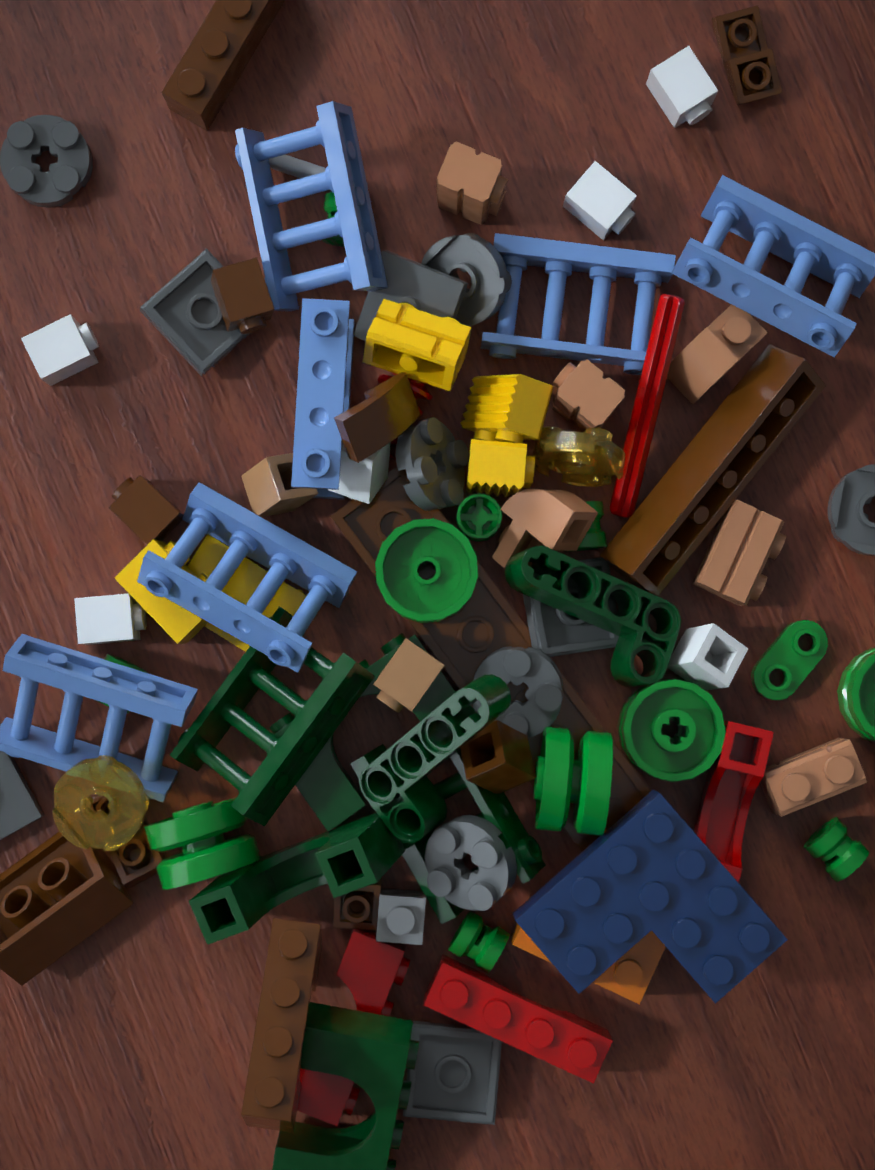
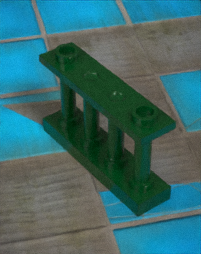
[170,606,375,827]
[350,723,546,924]

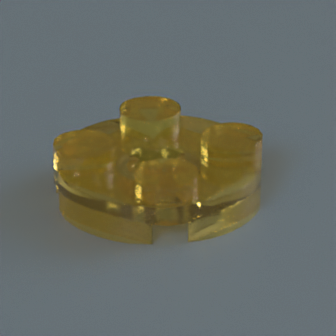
[533,426,626,487]
[52,755,149,851]

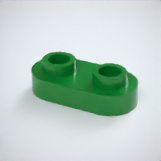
[751,620,828,700]

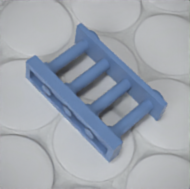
[235,101,388,311]
[671,175,875,358]
[481,233,676,375]
[291,298,355,500]
[137,482,357,673]
[0,634,198,802]

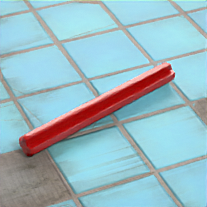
[610,294,685,518]

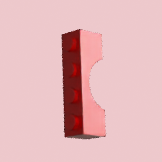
[694,720,774,883]
[297,928,410,1126]
[423,954,613,1084]

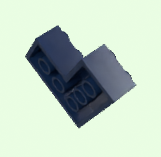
[513,790,788,1004]

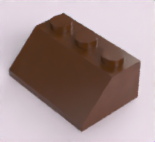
[0,817,134,986]

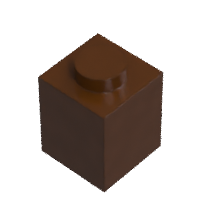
[211,257,274,334]
[109,475,184,545]
[460,720,536,795]

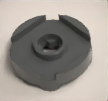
[0,115,93,208]
[421,233,512,326]
[396,417,469,511]
[828,464,875,556]
[473,646,564,737]
[425,815,517,911]

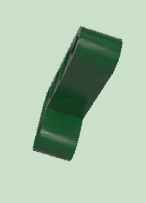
[505,546,681,687]
[359,674,511,843]

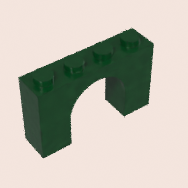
[269,633,455,832]
[189,813,405,945]
[272,1002,419,1170]

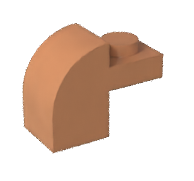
[667,304,768,404]
[492,489,598,568]

